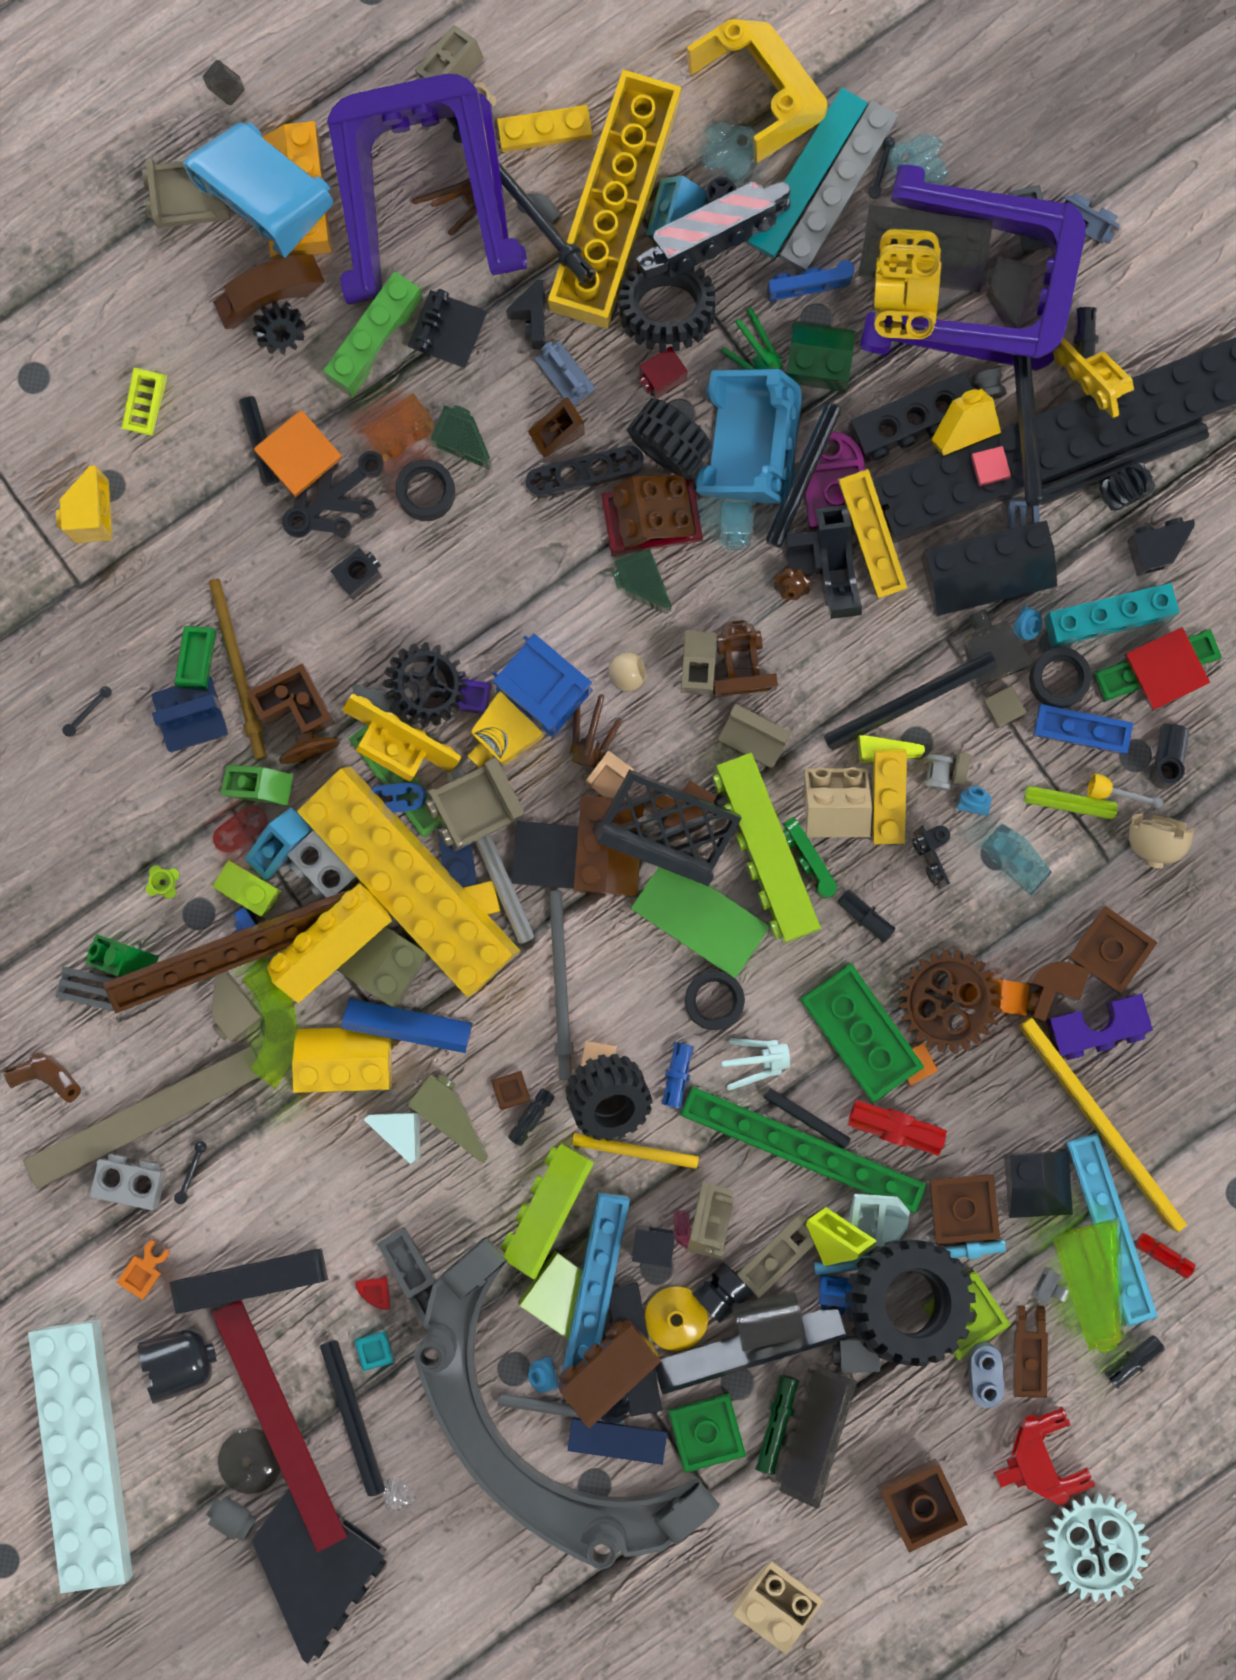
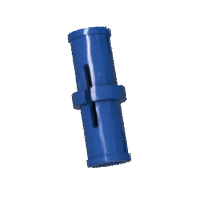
[661,1042,694,1108]

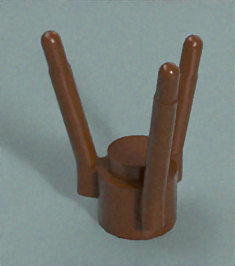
[412,178,477,235]
[569,694,622,768]

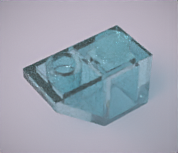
[719,501,753,550]

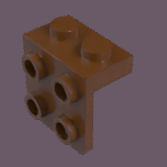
[613,475,695,548]

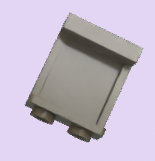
[142,159,231,228]
[424,758,525,851]

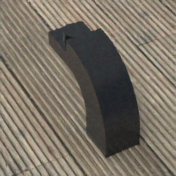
[815,505,862,619]

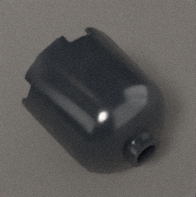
[137,1329,217,1404]

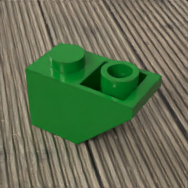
[85,934,159,977]

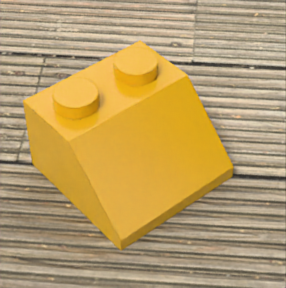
[56,465,113,543]

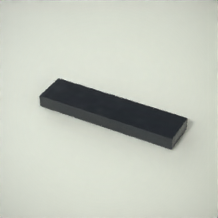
[610,1282,663,1417]

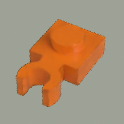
[116,1239,171,1300]

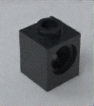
[331,547,382,600]

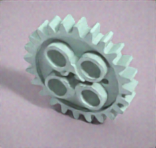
[1043,1493,1150,1602]

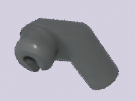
[517,194,563,225]

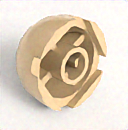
[1129,814,1195,868]

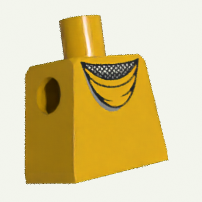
[467,691,544,768]

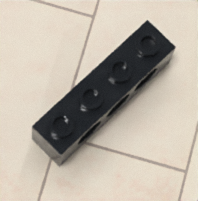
[848,371,973,461]

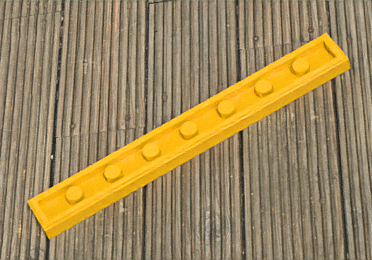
[1019,1018,1188,1232]

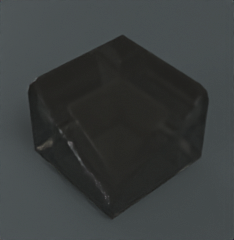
[203,59,245,106]

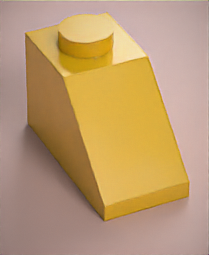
[931,389,1001,456]

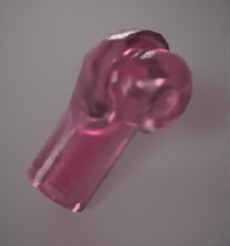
[673,1210,695,1254]

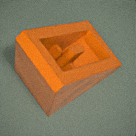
[963,979,1030,1016]

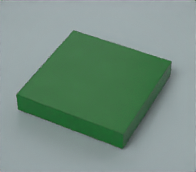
[667,1392,746,1473]

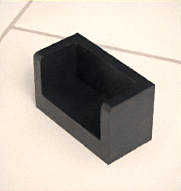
[632,1225,675,1267]

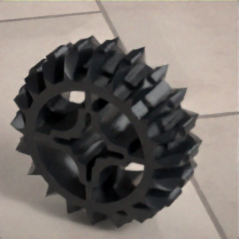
[382,642,468,727]

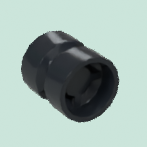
[692,1262,752,1323]

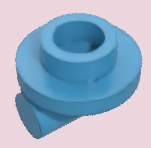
[1010,606,1042,640]
[957,786,992,816]
[528,1356,558,1393]

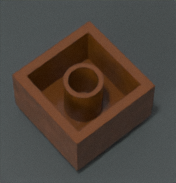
[877,1458,968,1553]

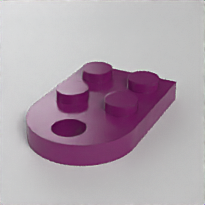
[802,432,865,529]

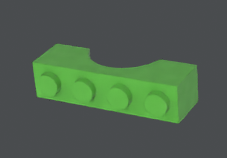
[323,271,423,398]

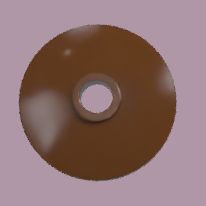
[279,732,340,764]

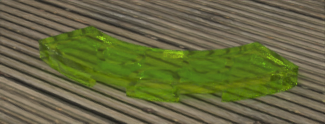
[241,957,297,1090]

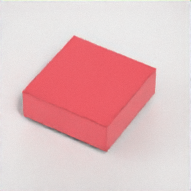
[971,446,1011,486]

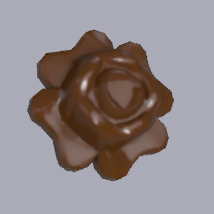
[774,568,811,601]

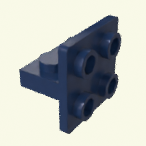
[151,676,228,753]

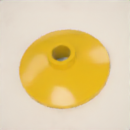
[645,1286,708,1351]

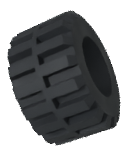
[627,398,712,478]
[565,1054,652,1141]

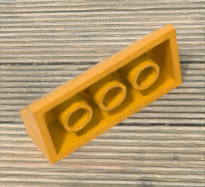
[262,121,332,259]

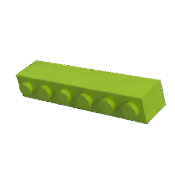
[712,752,821,945]

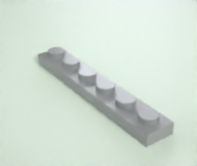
[779,100,898,272]

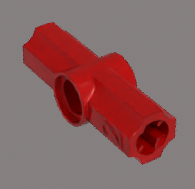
[847,1099,947,1156]

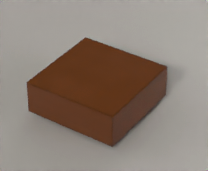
[491,1071,531,1111]

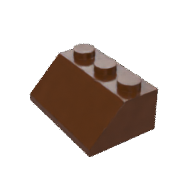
[574,795,644,897]
[557,1318,661,1428]

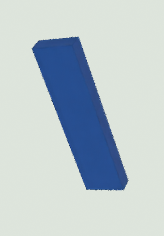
[341,999,473,1053]

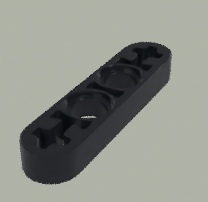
[526,445,644,498]

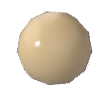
[608,653,646,691]

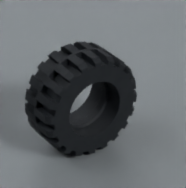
[845,1240,976,1366]

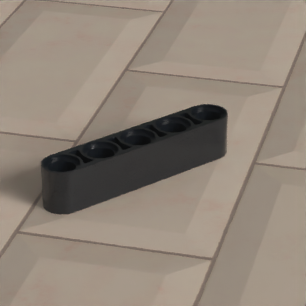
[169,1248,329,1314]

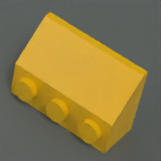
[292,1028,393,1093]

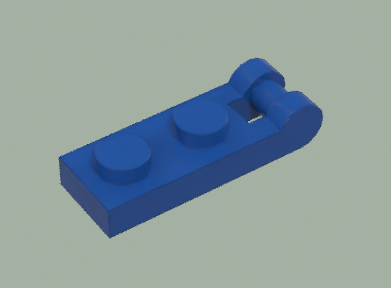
[767,260,854,302]

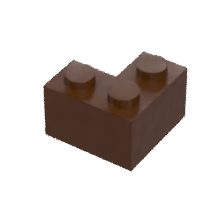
[246,663,336,735]

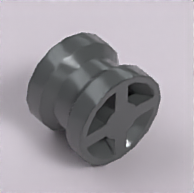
[971,368,1007,401]

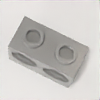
[287,830,358,900]
[90,1153,166,1210]

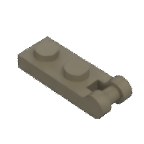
[737,1212,814,1298]

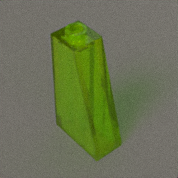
[1053,1217,1124,1353]

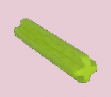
[1024,786,1118,819]

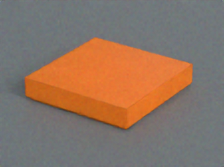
[254,410,342,497]

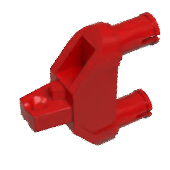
[993,1407,1095,1506]

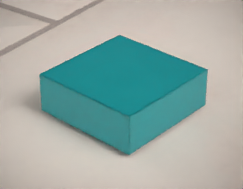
[354,1331,395,1371]

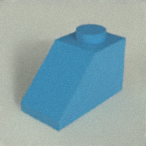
[244,807,313,881]

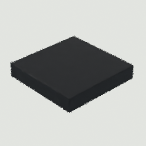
[511,821,579,889]

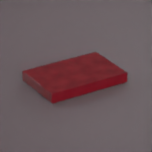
[601,479,703,556]

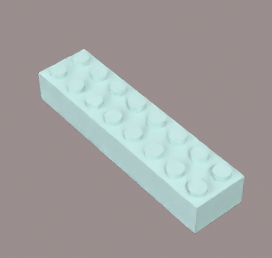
[28,1319,133,1593]

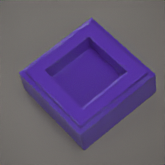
[457,679,492,715]

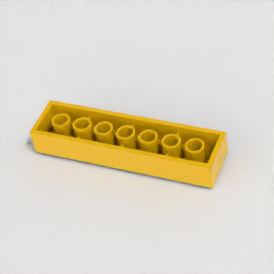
[548,69,682,329]
[297,767,521,998]

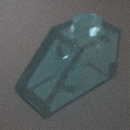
[981,823,1052,896]

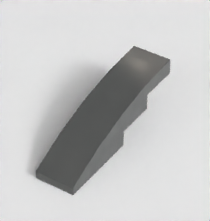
[377,1227,437,1333]

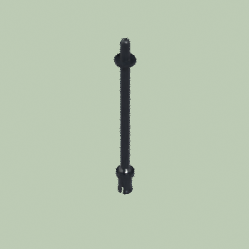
[446,118,596,285]

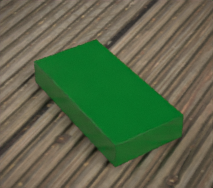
[174,626,217,690]

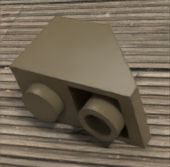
[681,630,716,695]

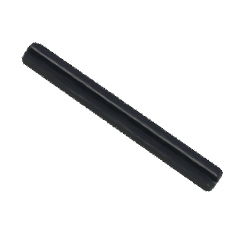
[766,402,841,548]
[320,1340,385,1496]

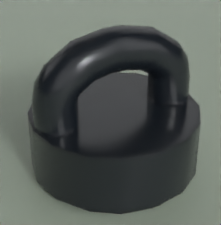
[601,1394,630,1424]

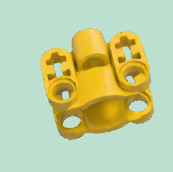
[874,229,941,339]

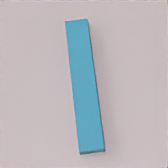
[1066,1133,1158,1327]

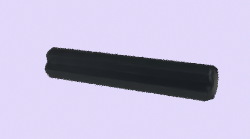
[239,396,279,486]

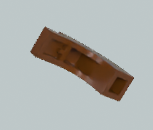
[213,254,325,329]

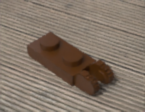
[1013,1305,1048,1398]

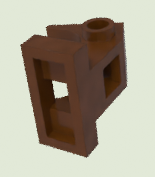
[713,620,778,698]

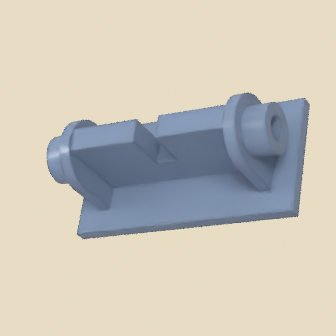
[1065,192,1120,244]
[534,341,596,406]

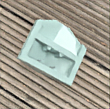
[849,1194,910,1252]

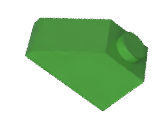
[221,765,293,805]

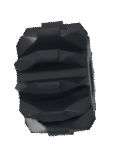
[252,300,306,356]
[1099,463,1156,511]

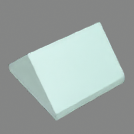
[364,1112,421,1164]

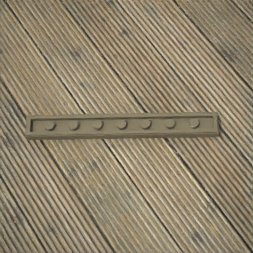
[23,1046,266,1189]

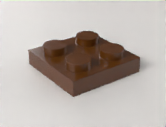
[1067,906,1158,994]
[929,1174,1000,1244]

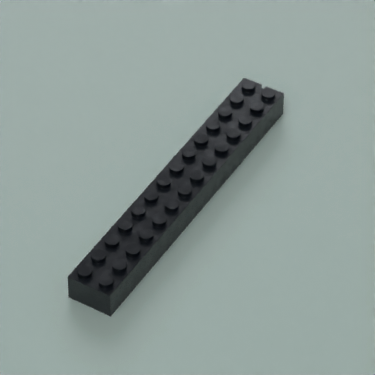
[872,337,1236,544]

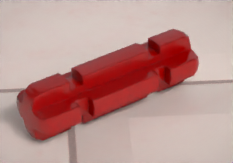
[1135,1233,1196,1278]

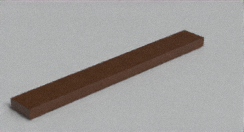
[103,891,346,1014]

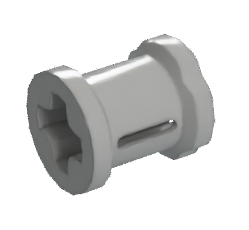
[923,754,955,791]

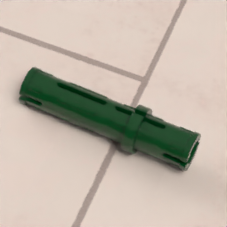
[755,1374,800,1475]

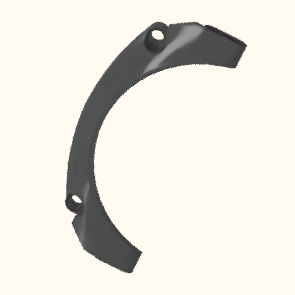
[414,1237,720,1569]

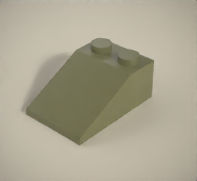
[337,926,429,1008]

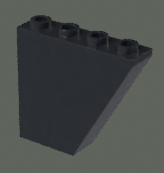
[252,1488,387,1664]

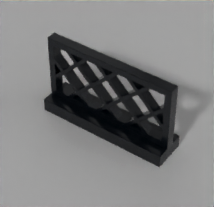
[592,769,742,886]

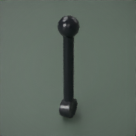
[869,137,895,199]
[62,686,112,737]
[174,1141,207,1204]

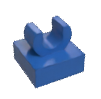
[819,1275,852,1315]

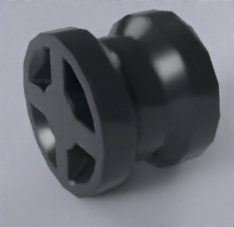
[705,177,736,205]

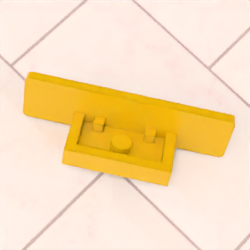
[1053,337,1134,418]
[342,694,461,782]

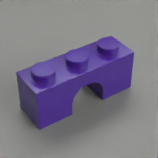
[1046,994,1153,1061]

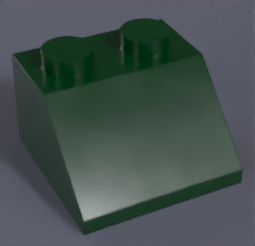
[786,322,855,392]

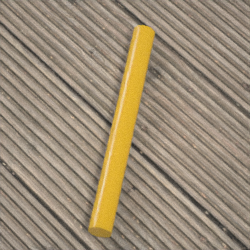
[572,1133,699,1169]

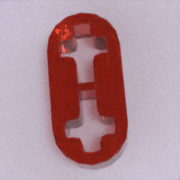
[213,805,268,853]

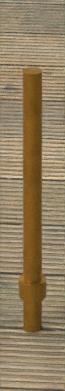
[208,579,267,760]

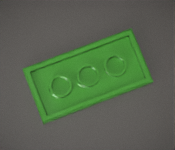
[631,867,770,978]

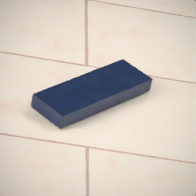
[568,1418,667,1465]

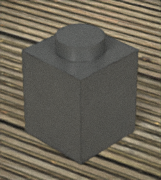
[832,1336,880,1373]

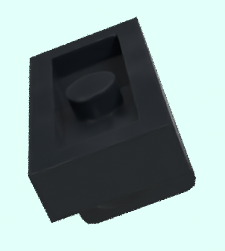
[506,280,545,349]

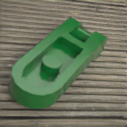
[782,817,837,899]

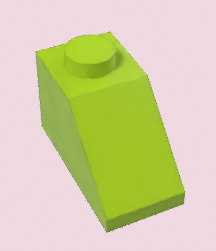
[213,860,283,919]

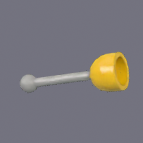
[1087,773,1163,809]

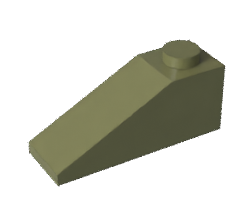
[408,1073,489,1163]

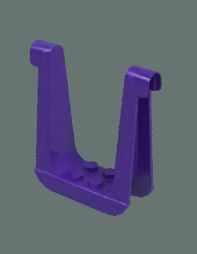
[327,74,527,305]
[860,165,1085,371]

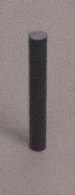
[764,1088,851,1149]

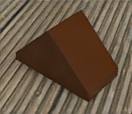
[528,397,585,457]

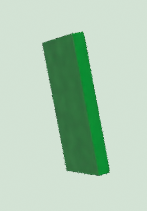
[799,963,925,1104]

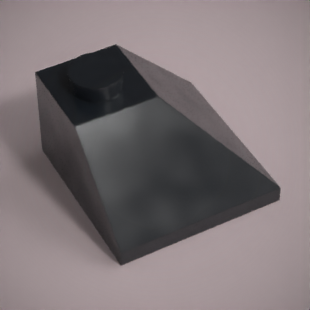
[1004,1150,1073,1218]

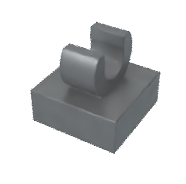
[1031,1267,1070,1304]

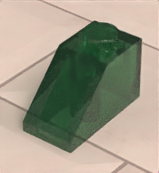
[430,405,491,470]
[611,548,672,614]

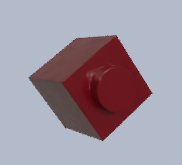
[638,346,688,399]

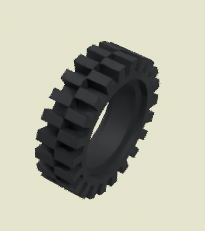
[619,267,716,352]

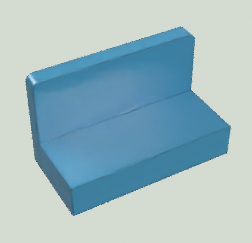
[646,176,706,240]

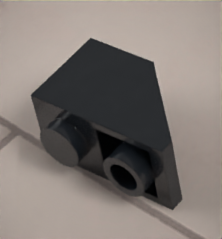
[1127,517,1195,576]

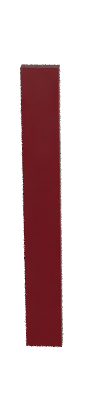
[212,1300,347,1552]

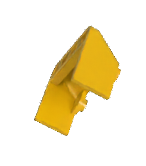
[687,19,827,163]

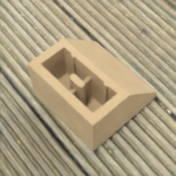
[804,767,872,837]
[732,1561,824,1654]

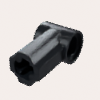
[1150,724,1190,789]

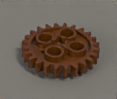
[899,950,1003,1054]

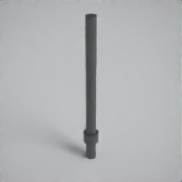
[549,891,574,1080]

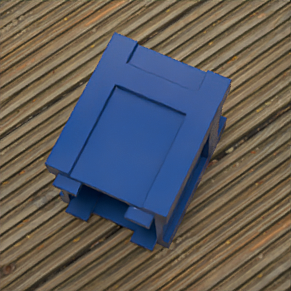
[492,633,593,738]

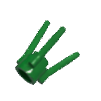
[721,307,784,370]

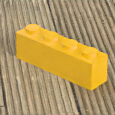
[266,883,392,1003]

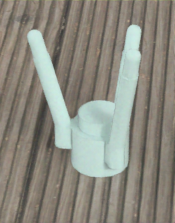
[720,1038,790,1091]

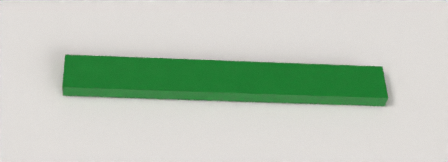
[680,1086,927,1214]

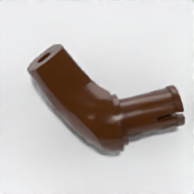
[4,1052,81,1103]

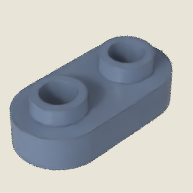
[968,1342,1004,1408]

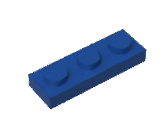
[1033,704,1133,755]

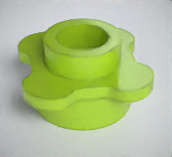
[146,865,180,899]

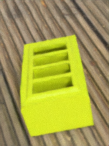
[121,367,168,436]
[857,735,925,764]

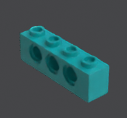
[1043,583,1180,648]

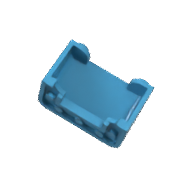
[182,121,334,258]
[695,369,802,505]

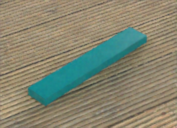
[748,88,868,259]

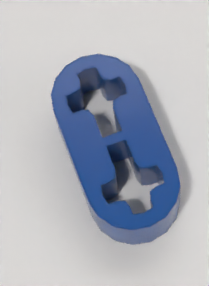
[371,782,427,812]

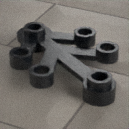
[282,451,384,538]

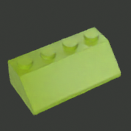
[500,1143,595,1279]

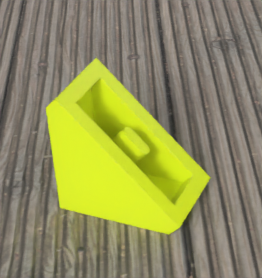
[806,1207,877,1266]

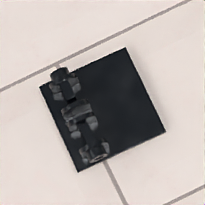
[408,289,488,368]
[912,825,950,889]

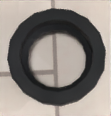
[396,459,455,521]
[1029,647,1092,708]
[684,970,745,1031]

